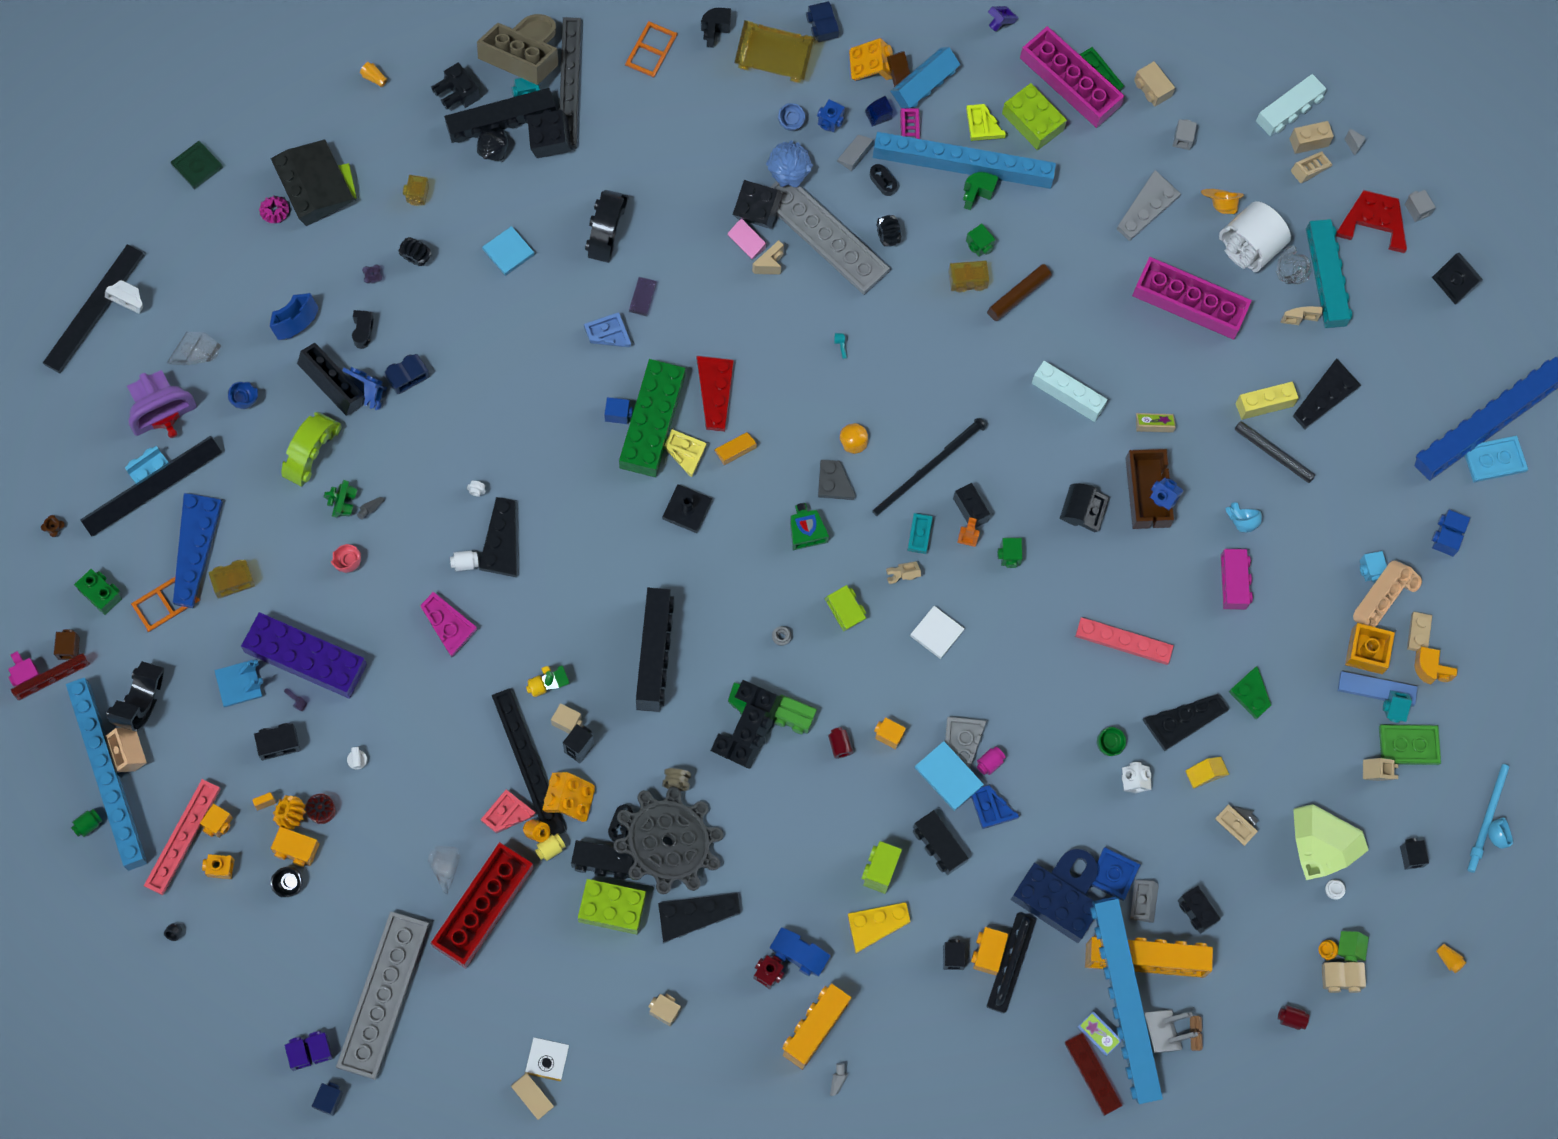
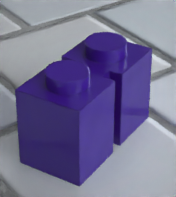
[284,1031,333,1071]

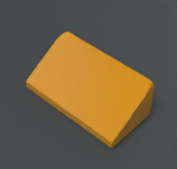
[714,432,757,465]

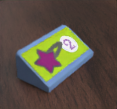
[1077,1011,1122,1056]

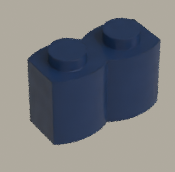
[806,1,839,42]
[384,354,430,394]

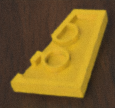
[847,902,911,954]

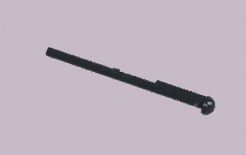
[872,418,986,516]

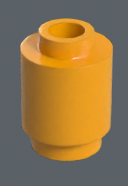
[523,819,550,842]

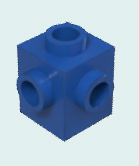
[817,99,845,132]
[1150,478,1184,510]

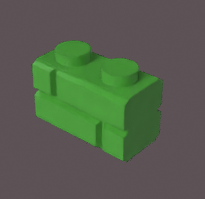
[773,695,817,734]

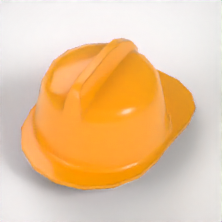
[1201,189,1244,214]

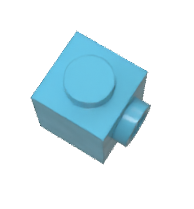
[1359,551,1387,583]

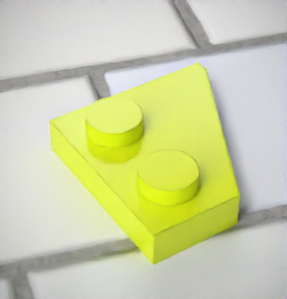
[966,104,1006,141]

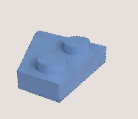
[584,312,631,347]

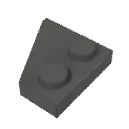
[818,460,855,500]

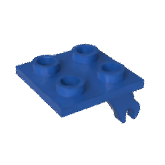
[342,367,387,410]

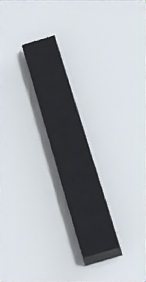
[43,244,144,374]
[80,436,222,537]
[491,688,565,836]

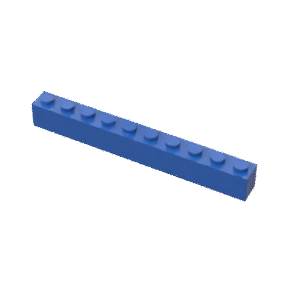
[1414,357,1558,481]

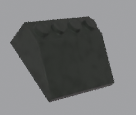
[270,139,355,226]

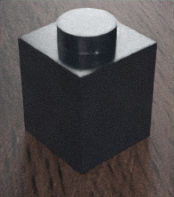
[1400,838,1429,870]
[943,939,965,970]

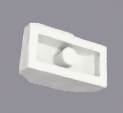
[105,280,143,314]

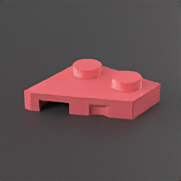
[481,789,536,833]

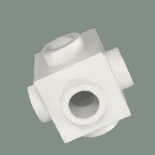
[1122,762,1151,794]

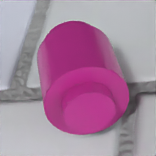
[977,746,1006,775]

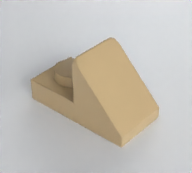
[752,240,784,274]

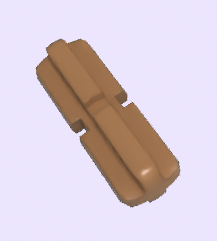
[1190,1016,1203,1051]

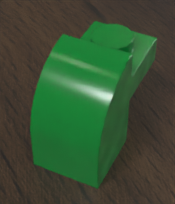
[963,172,998,210]

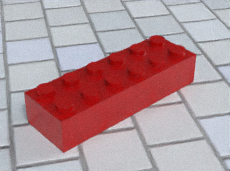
[431,842,534,969]

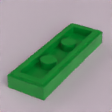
[1079,47,1124,91]

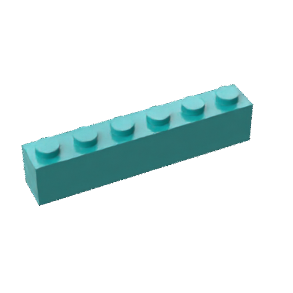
[1306,219,1352,328]

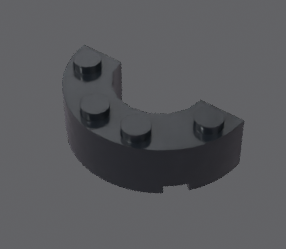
[585,190,628,263]
[106,661,164,732]

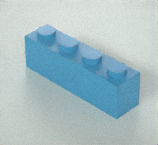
[890,47,960,108]

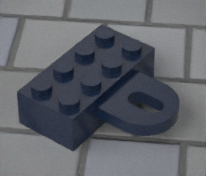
[1010,849,1098,943]

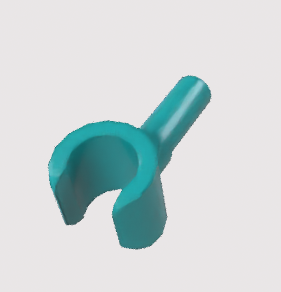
[834,333,847,359]

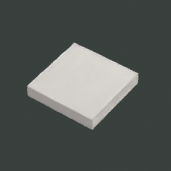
[910,606,964,659]

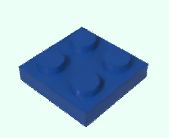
[1091,847,1140,901]

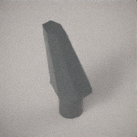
[357,497,384,519]
[1232,806,1258,826]

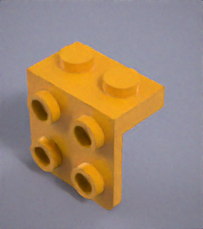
[849,38,893,81]
[542,772,595,822]

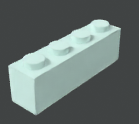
[1256,74,1326,136]
[1031,361,1108,422]

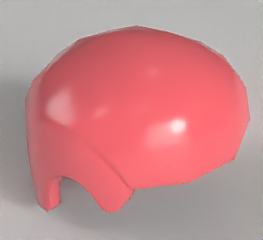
[331,544,361,573]

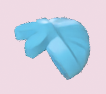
[1226,502,1262,533]

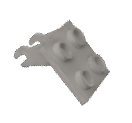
[1144,1010,1198,1053]

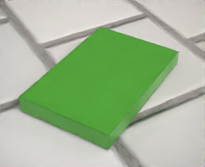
[1379,725,1441,765]

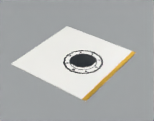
[525,1037,569,1081]

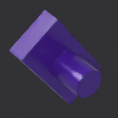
[988,6,1018,32]

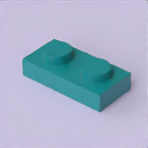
[907,513,933,554]

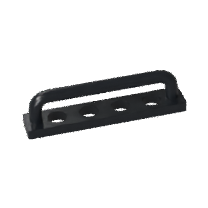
[986,913,1036,1014]

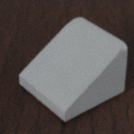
[1345,129,1365,155]

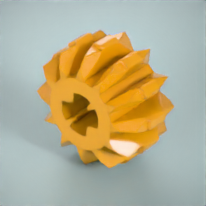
[273,795,306,830]

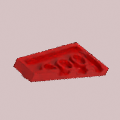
[696,356,734,432]

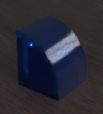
[865,96,893,127]

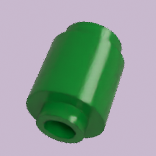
[71,809,102,837]

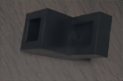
[701,8,731,48]

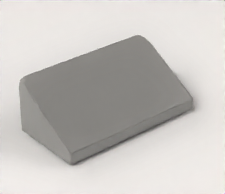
[837,135,874,171]
[1130,880,1159,923]

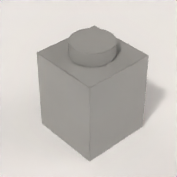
[1172,119,1197,150]
[1405,190,1436,222]

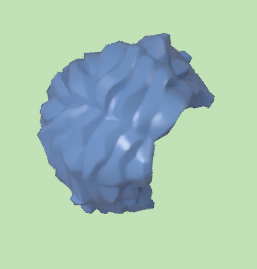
[766,140,813,187]

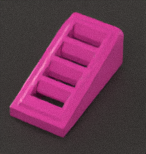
[900,108,920,139]

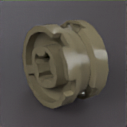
[662,768,691,791]

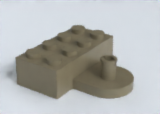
[477,14,558,85]

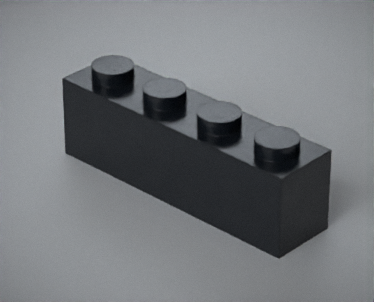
[297,343,364,416]

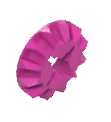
[259,195,289,223]

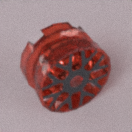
[306,794,336,824]

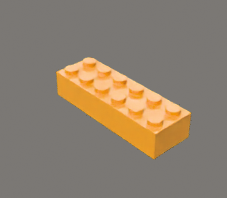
[1085,935,1213,978]

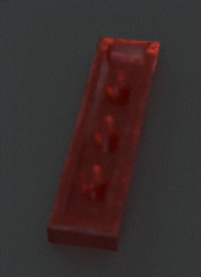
[10,653,90,700]
[1064,1033,1122,1116]

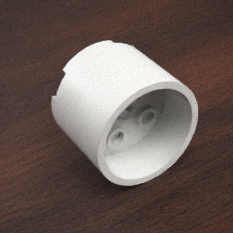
[1219,201,1291,272]

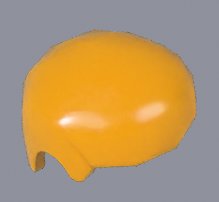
[840,423,869,454]

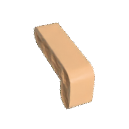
[1353,560,1422,627]

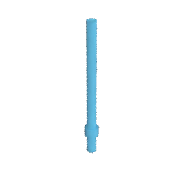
[1467,764,1509,873]

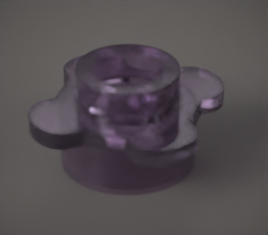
[362,264,382,283]

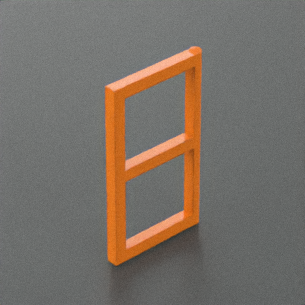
[625,21,677,78]
[131,577,200,632]

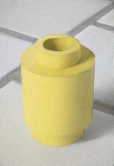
[535,833,566,862]

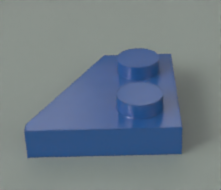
[971,785,1019,829]

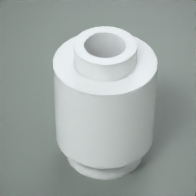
[450,550,478,572]

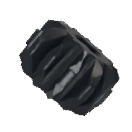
[876,215,902,246]
[398,237,431,266]

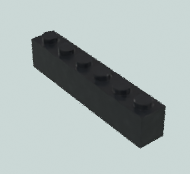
[444,88,556,143]

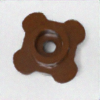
[41,515,65,537]

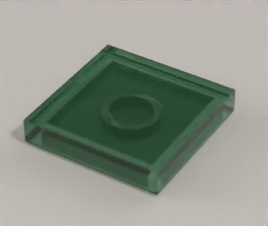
[170,141,223,190]

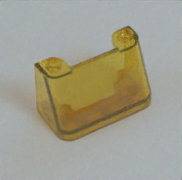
[734,20,816,83]

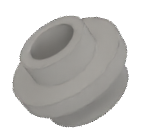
[772,626,791,646]

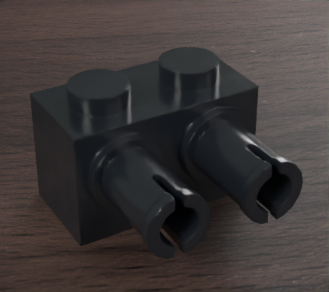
[431,62,480,110]

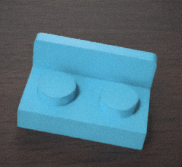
[125,446,169,483]

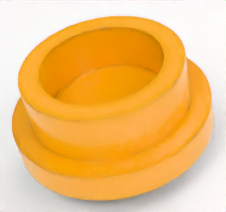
[1318,940,1338,960]

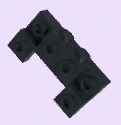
[710,680,783,769]

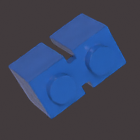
[1431,510,1470,557]

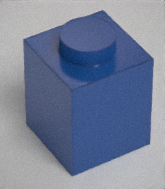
[604,397,633,424]

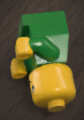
[526,665,570,697]

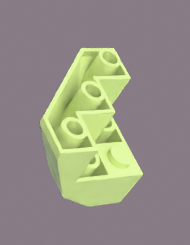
[1293,804,1369,880]

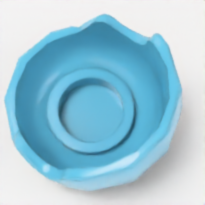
[1488,818,1513,849]

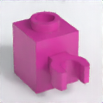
[8,651,43,691]

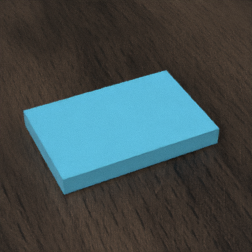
[1465,436,1528,483]
[914,741,984,811]

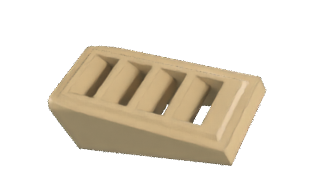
[1291,151,1333,183]

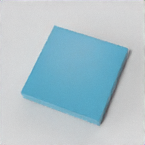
[482,226,534,276]

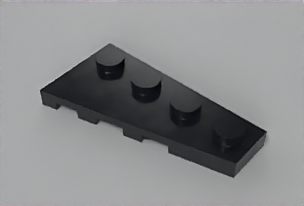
[1293,358,1361,430]
[479,497,517,578]
[1142,694,1229,752]
[658,893,740,944]

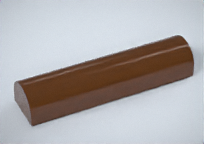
[987,264,1052,321]

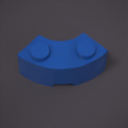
[270,293,319,340]
[770,927,830,977]

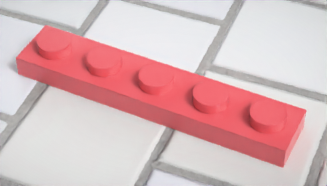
[1075,617,1174,665]

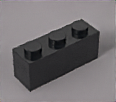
[913,810,969,876]
[571,840,634,880]

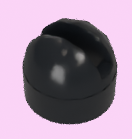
[164,923,182,941]

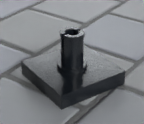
[1432,252,1483,305]
[662,484,712,533]

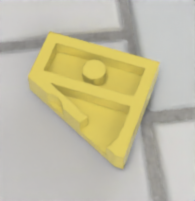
[664,429,707,477]

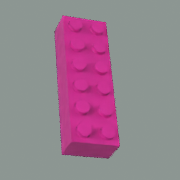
[1020,26,1124,128]
[1132,257,1252,340]

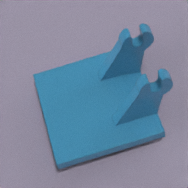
[214,660,263,708]

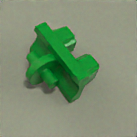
[323,480,357,518]

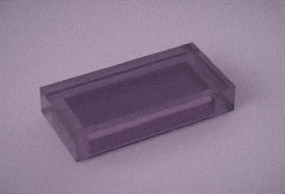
[629,277,657,316]

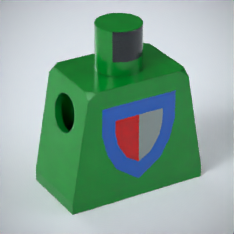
[790,503,829,551]

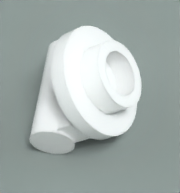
[347,747,367,770]

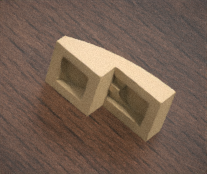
[1281,306,1322,325]
[511,1073,554,1120]

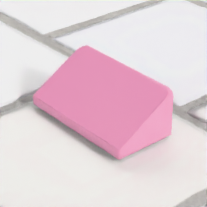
[727,219,766,259]

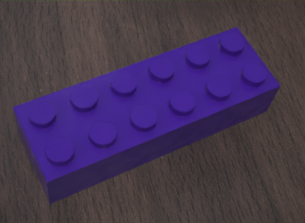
[241,612,367,699]

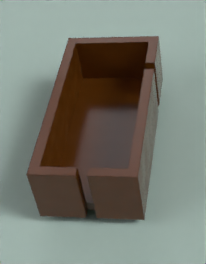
[1125,449,1174,529]

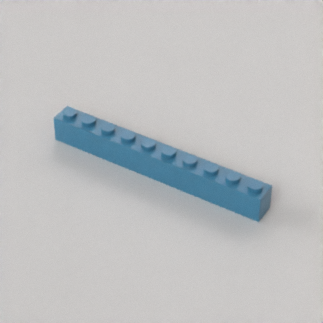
[873,132,1056,189]
[66,677,148,871]
[1090,896,1163,1104]

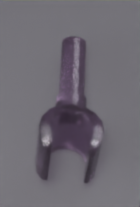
[284,688,307,711]

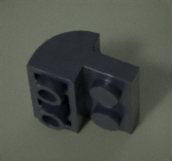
[1059,483,1109,533]

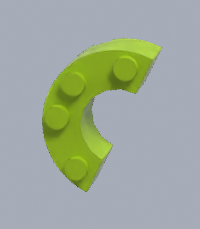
[281,412,341,487]

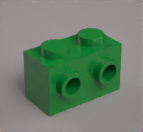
[74,569,122,615]

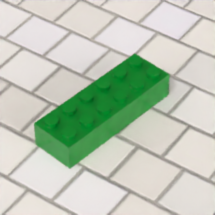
[619,359,685,478]

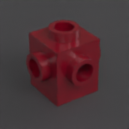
[753,955,785,989]

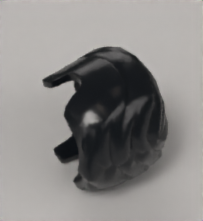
[477,129,509,161]

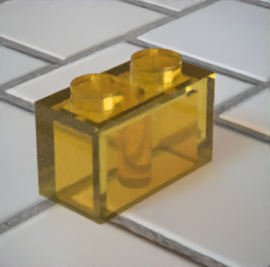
[948,260,989,292]
[208,560,255,599]

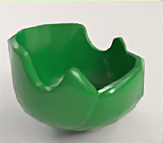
[1096,727,1126,756]

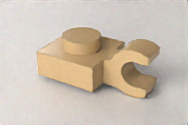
[886,561,921,584]

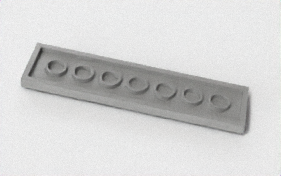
[770,181,890,295]
[336,911,429,1080]

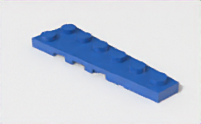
[173,493,223,608]

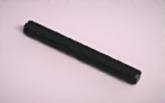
[1235,421,1315,483]

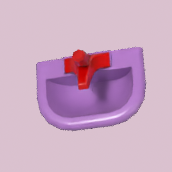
[127,370,197,438]

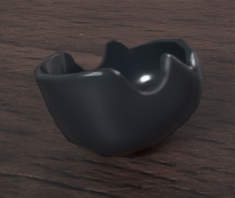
[270,867,303,897]

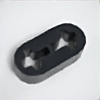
[869,164,897,196]
[608,805,633,842]

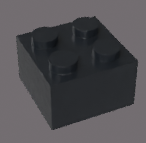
[527,110,572,158]
[732,180,783,229]

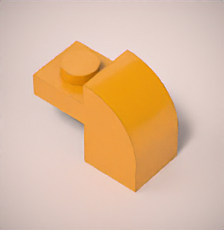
[1414,647,1457,685]

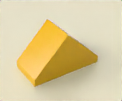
[1185,757,1229,789]

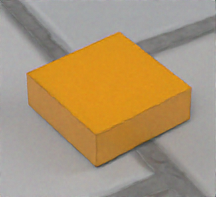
[252,792,276,811]

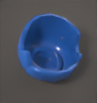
[228,382,258,409]

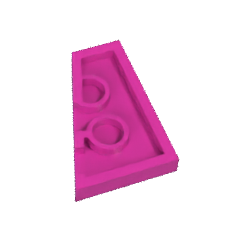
[420,592,477,658]

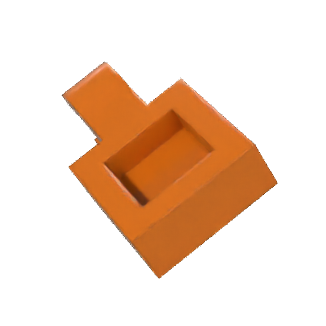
[957,517,980,547]

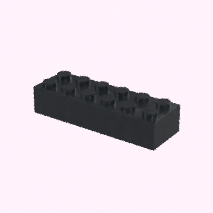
[636,587,674,712]

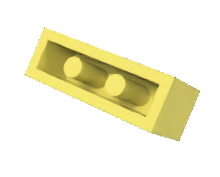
[1235,381,1299,420]

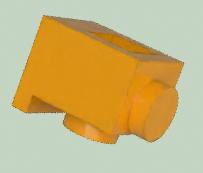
[202,854,235,879]

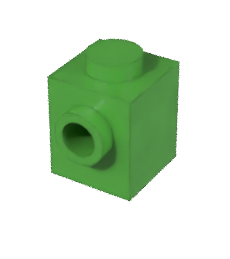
[1338,931,1369,962]

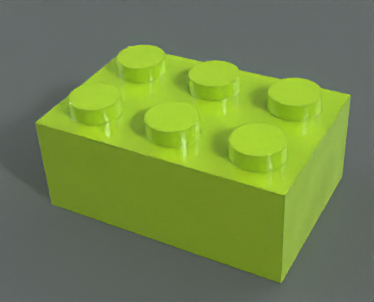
[1002,83,1067,151]
[578,879,646,935]

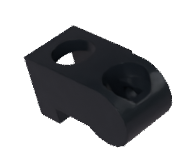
[352,310,374,349]

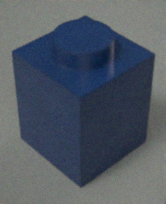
[312,1082,343,1116]

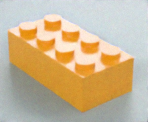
[782,983,851,1070]

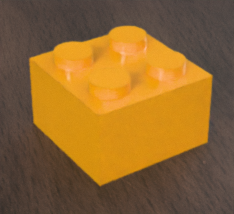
[1345,623,1395,674]

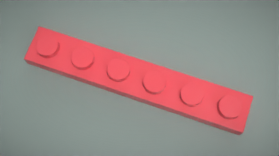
[144,779,221,896]

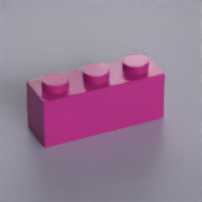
[1221,549,1253,610]

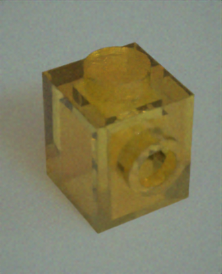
[403,175,429,206]

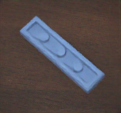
[1337,671,1418,706]

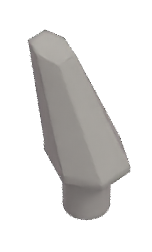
[830,1063,848,1096]

